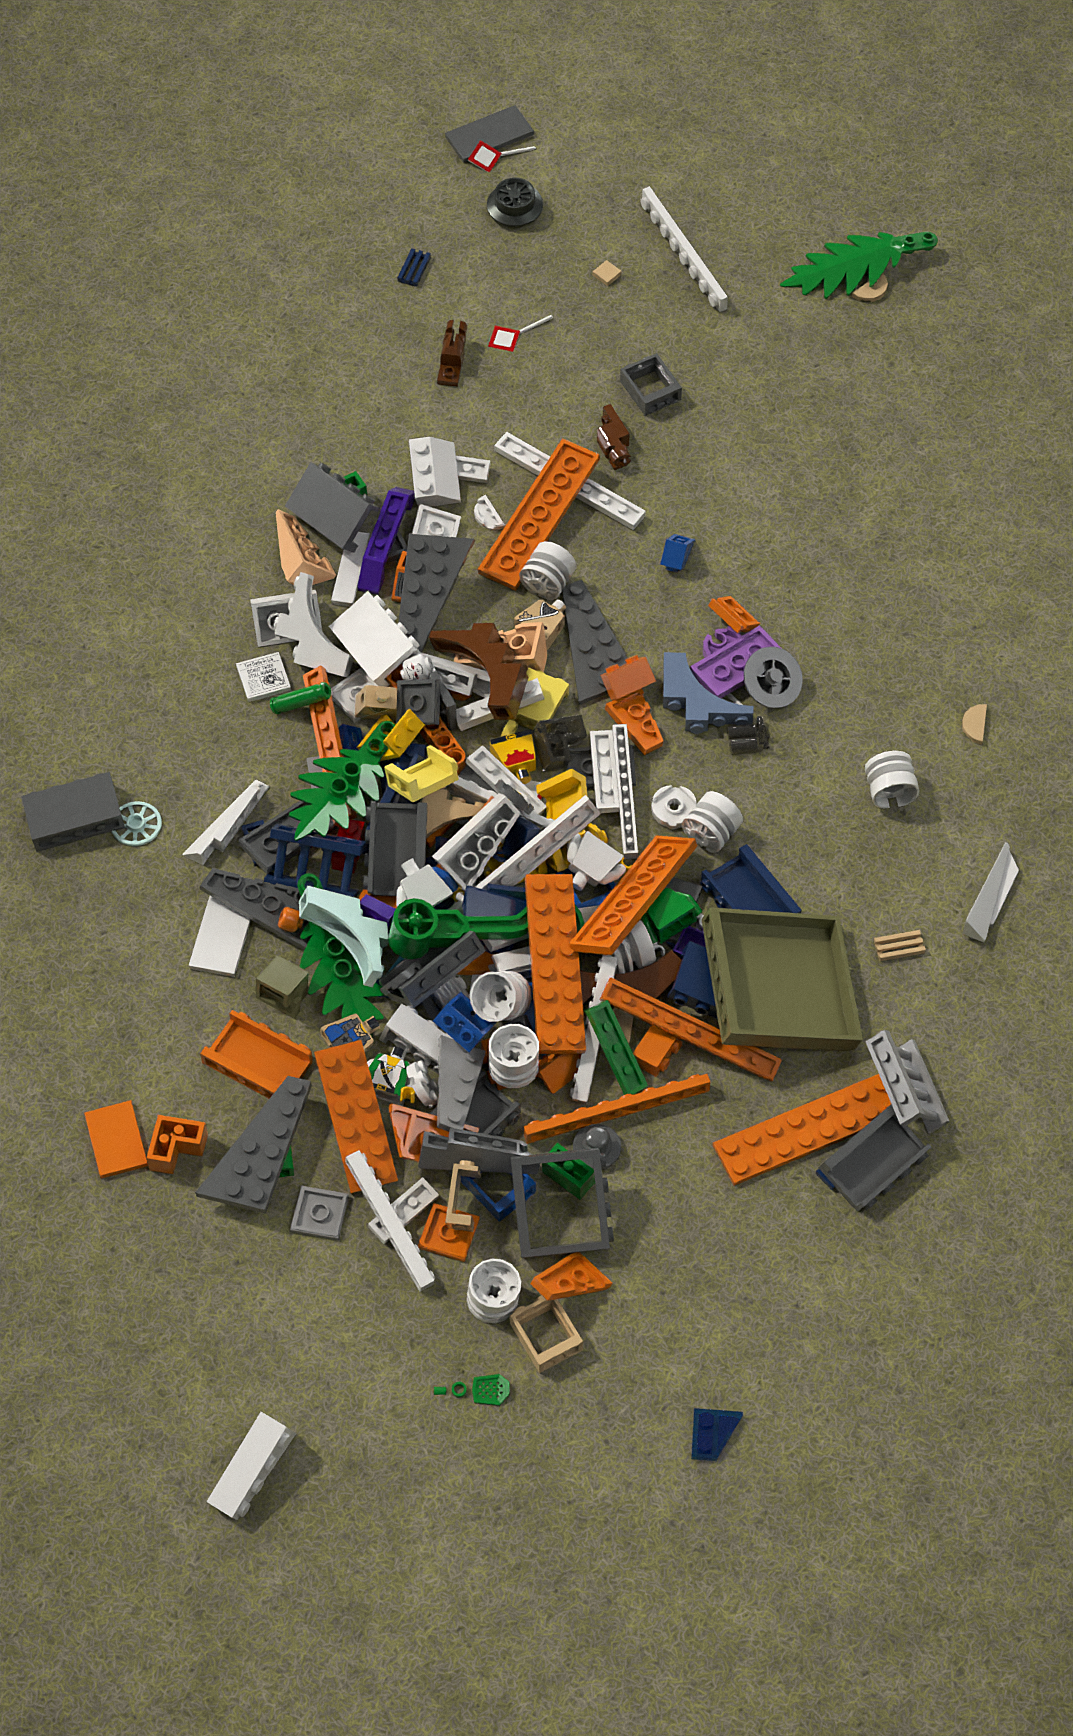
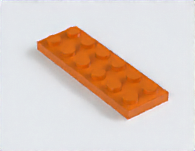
[314,1040,398,1193]

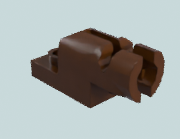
[437,320,468,387]
[597,404,631,470]

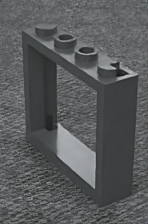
[511,1148,614,1258]

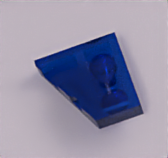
[691,1408,743,1461]

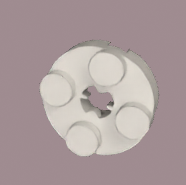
[651,785,696,830]
[406,1060,439,1108]

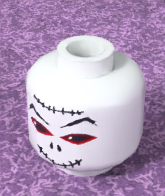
[400,654,435,680]

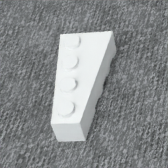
[432,793,521,891]
[379,1004,453,1074]
[207,1412,296,1520]

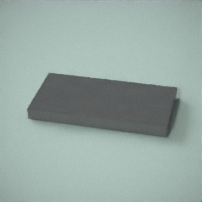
[445,105,534,163]
[239,801,338,874]

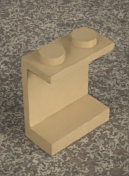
[445,1160,481,1232]

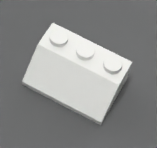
[409,437,461,507]
[250,590,322,647]

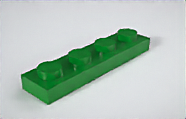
[585,1000,648,1095]

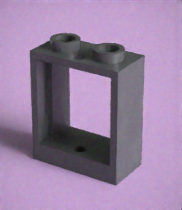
[620,353,682,416]

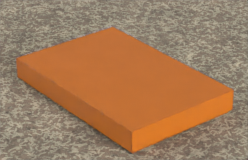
[84,1100,148,1179]

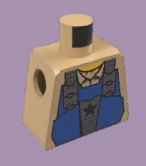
[319,1014,380,1052]

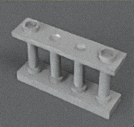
[866,1030,950,1133]

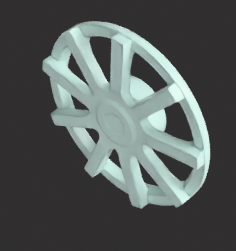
[111,801,162,846]

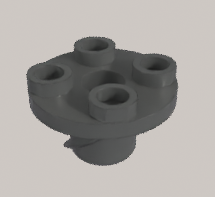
[573,1124,621,1170]

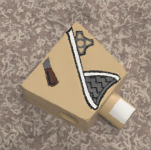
[514,599,566,650]
[355,685,397,720]

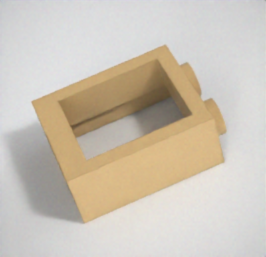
[510,1295,583,1373]

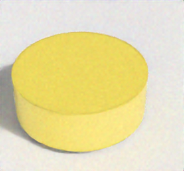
[501,720,518,737]

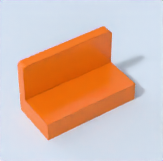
[536,1053,582,1094]

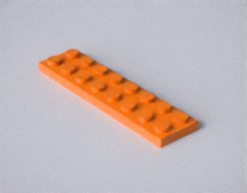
[477,438,600,591]
[569,836,697,955]
[525,874,586,1054]
[713,1074,891,1186]

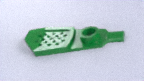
[434,1374,510,1406]

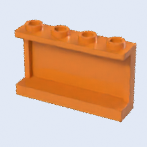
[200,1010,313,1099]

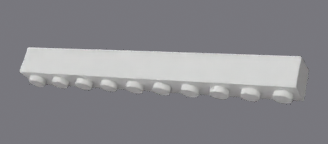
[612,724,638,859]
[570,955,618,1104]
[345,1150,435,1292]

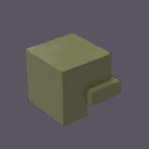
[255,955,309,1019]

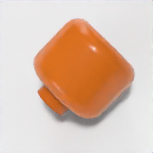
[278,907,303,933]

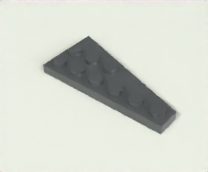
[398,534,475,653]
[562,579,627,705]
[200,868,312,950]
[195,1076,312,1214]

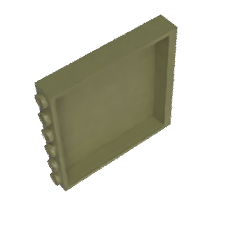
[701,907,863,1051]

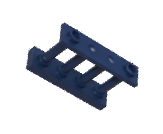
[264,824,366,898]

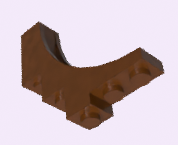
[429,623,529,720]
[530,950,682,1010]

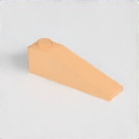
[276,509,336,585]
[454,622,547,672]

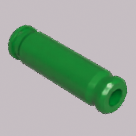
[269,682,331,715]

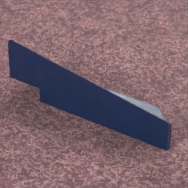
[462,883,527,917]

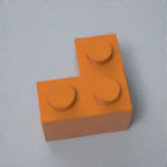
[146,1115,208,1174]

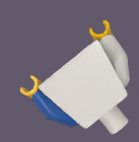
[396,858,465,907]

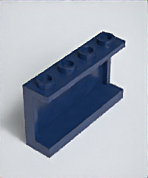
[700,844,802,914]
[667,941,718,1021]

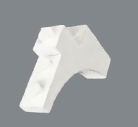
[274,572,354,677]

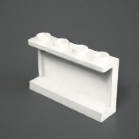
[329,591,422,687]

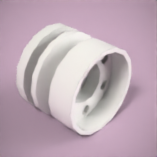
[519,541,577,600]
[865,751,920,809]
[682,791,743,853]
[608,920,656,974]
[470,971,532,1022]
[489,1024,539,1088]
[466,1259,521,1323]

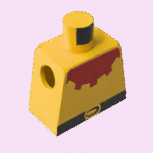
[490,729,536,784]

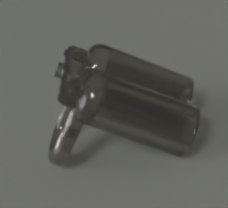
[727,716,769,755]

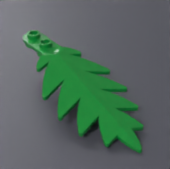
[780,232,938,299]
[289,721,395,841]
[297,873,385,1038]

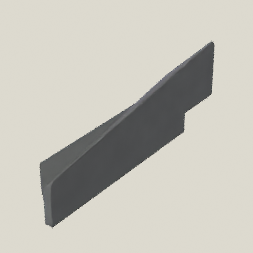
[418,1128,540,1174]

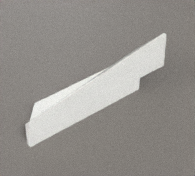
[402,653,490,698]
[182,780,269,865]
[963,842,1019,943]

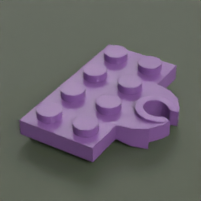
[690,625,782,698]

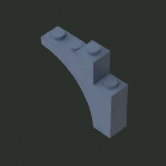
[663,652,753,734]

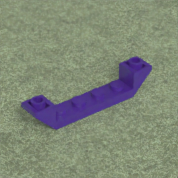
[358,487,415,595]

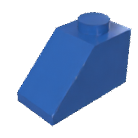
[660,534,695,572]

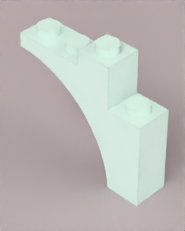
[299,886,389,987]

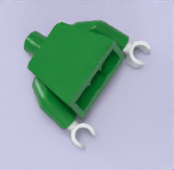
[641,888,704,957]

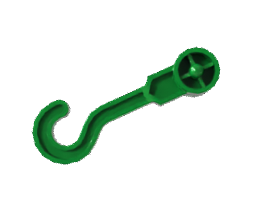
[388,898,585,959]

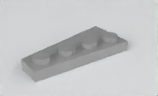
[437,1035,486,1132]

